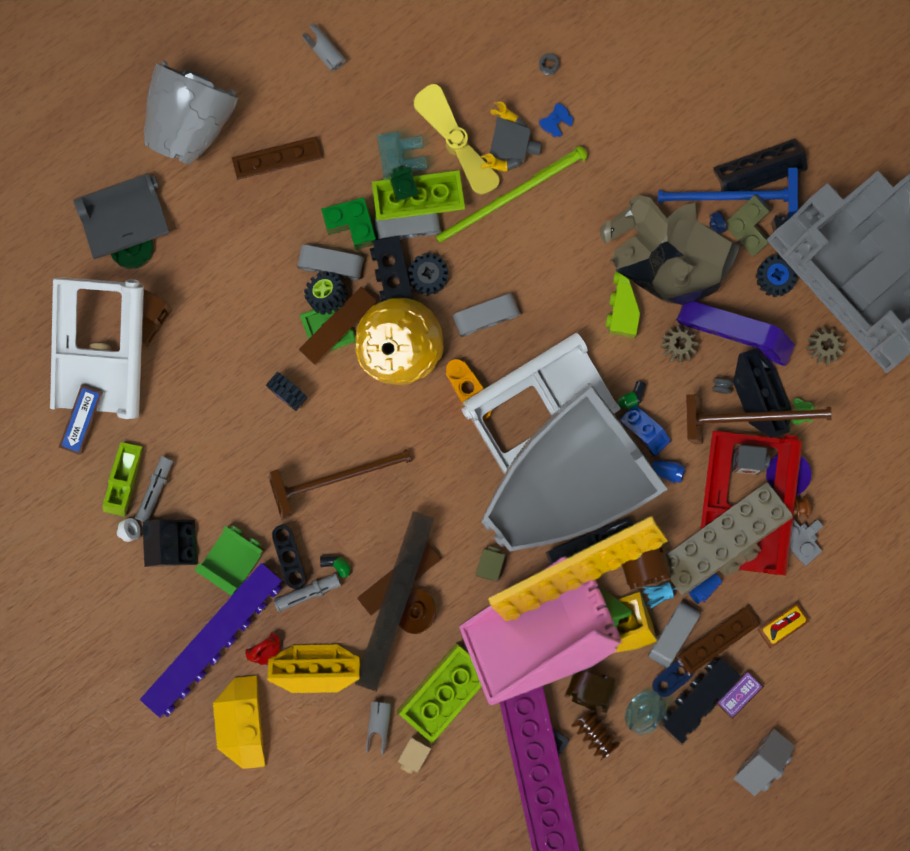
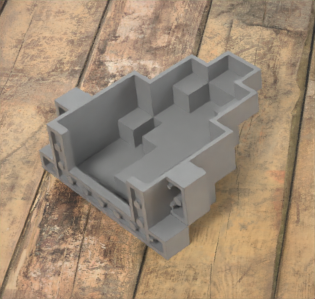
[767,171,910,373]

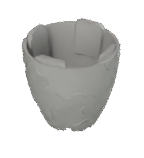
[144,60,239,164]

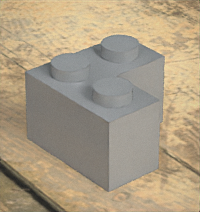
[733,729,795,796]

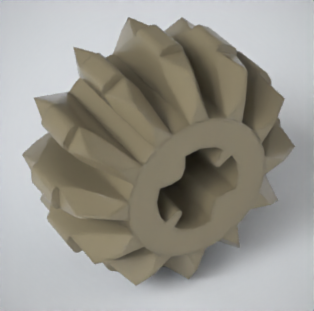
[660,325,699,364]
[806,327,845,365]

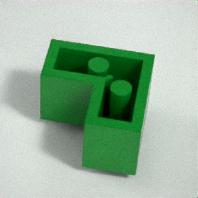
[321,197,376,250]

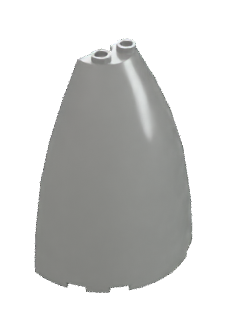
[481,383,667,551]

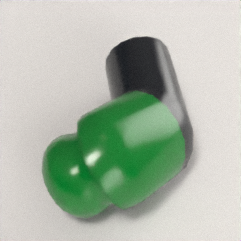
[618,381,647,409]
[320,555,351,578]

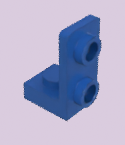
[620,406,671,457]

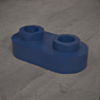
[652,661,693,697]

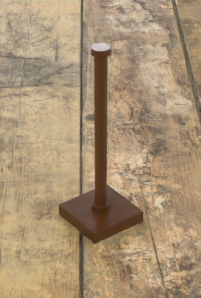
[686,394,832,444]
[268,449,411,520]

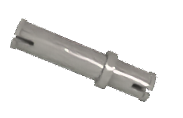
[135,456,174,522]
[273,573,341,612]

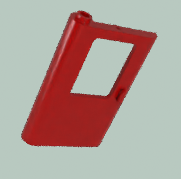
[700,431,802,576]

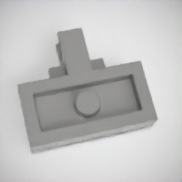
[790,519,823,566]

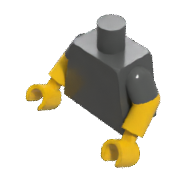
[481,101,542,172]

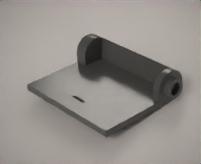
[73,173,170,260]

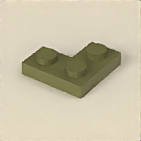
[725,194,771,257]

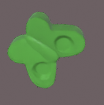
[791,398,815,425]

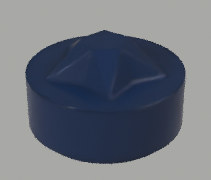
[709,211,727,234]

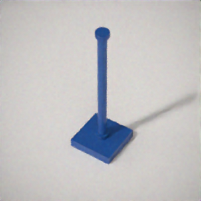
[658,168,798,220]

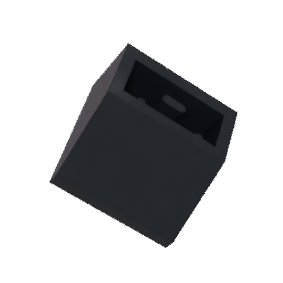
[143,519,197,567]

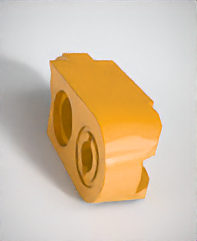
[445,359,492,421]

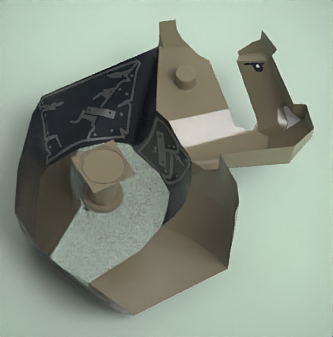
[600,195,742,305]

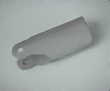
[302,24,346,72]
[366,701,391,755]

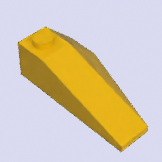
[614,592,657,653]

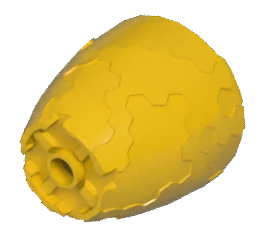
[355,298,444,385]

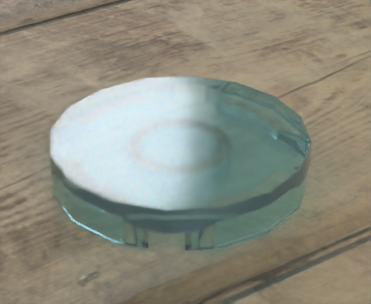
[625,691,667,735]

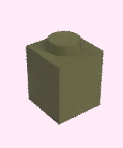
[476,547,505,582]

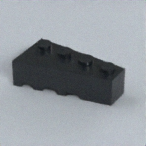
[658,658,741,745]

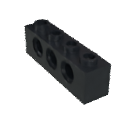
[370,235,413,302]

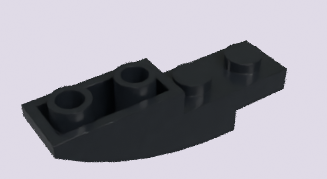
[545,517,633,565]

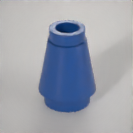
[652,460,686,484]
[688,573,722,604]

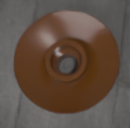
[397,589,436,634]

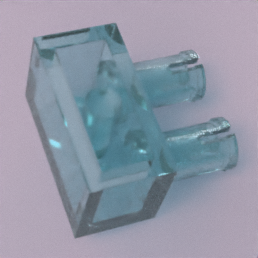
[377,132,427,180]

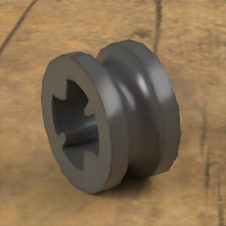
[539,54,559,75]
[712,379,733,394]

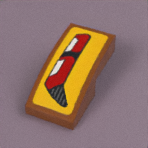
[757,603,810,648]

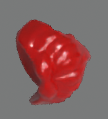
[245,632,280,665]

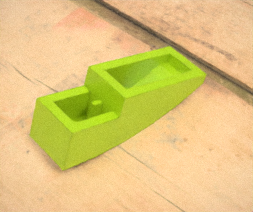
[102,442,142,517]

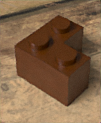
[142,289,172,347]

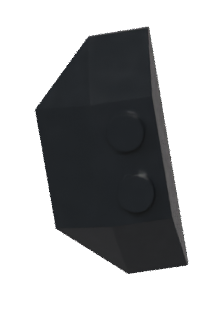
[733,348,791,438]

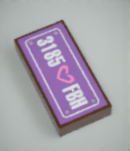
[716,671,764,719]

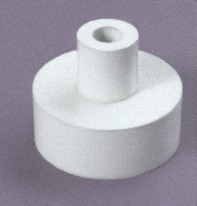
[116,518,140,542]

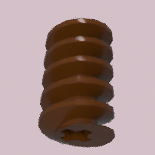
[571,710,620,761]

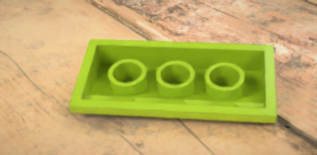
[372,170,465,221]
[396,643,482,743]

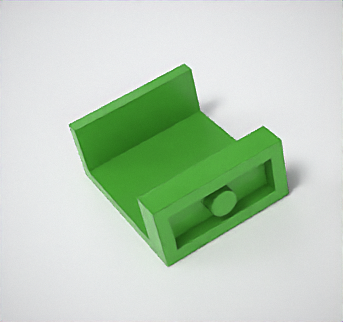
[194,525,264,596]

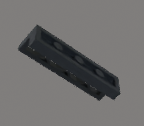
[713,139,807,191]

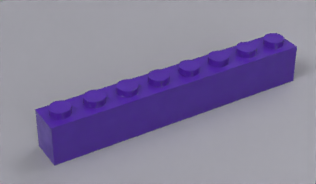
[139,563,283,718]

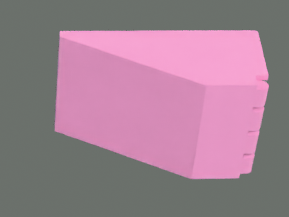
[459,557,622,705]

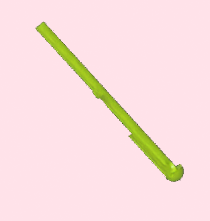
[435,146,588,244]

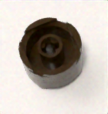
[565,668,617,713]

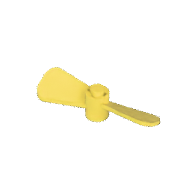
[414,84,499,194]

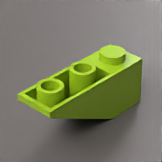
[605,271,640,338]

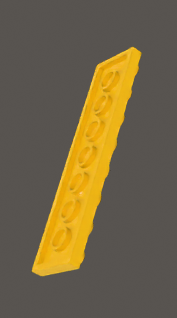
[488,516,667,622]

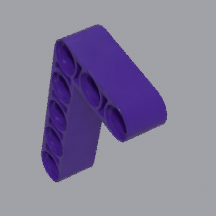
[676,302,795,366]

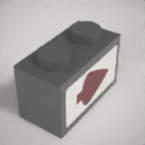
[732,445,770,475]

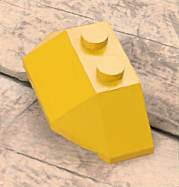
[268,644,360,693]
[213,676,266,769]

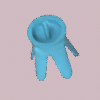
[642,582,677,609]

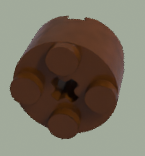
[622,547,671,590]

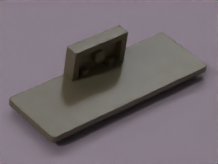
[666,483,793,596]

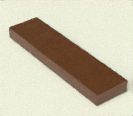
[231,136,323,180]
[299,287,377,365]
[357,542,441,616]
[675,606,760,676]

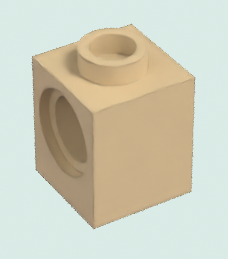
[398,737,431,774]

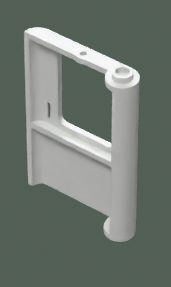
[50,277,144,419]
[461,333,621,475]

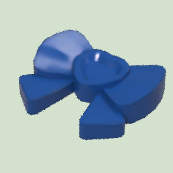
[539,103,573,137]

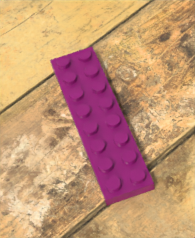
[499,686,579,851]

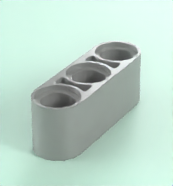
[374,213,441,240]
[297,245,364,280]
[453,293,520,337]
[648,601,701,668]

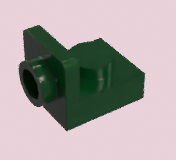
[388,165,419,202]

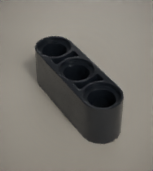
[272,525,306,589]

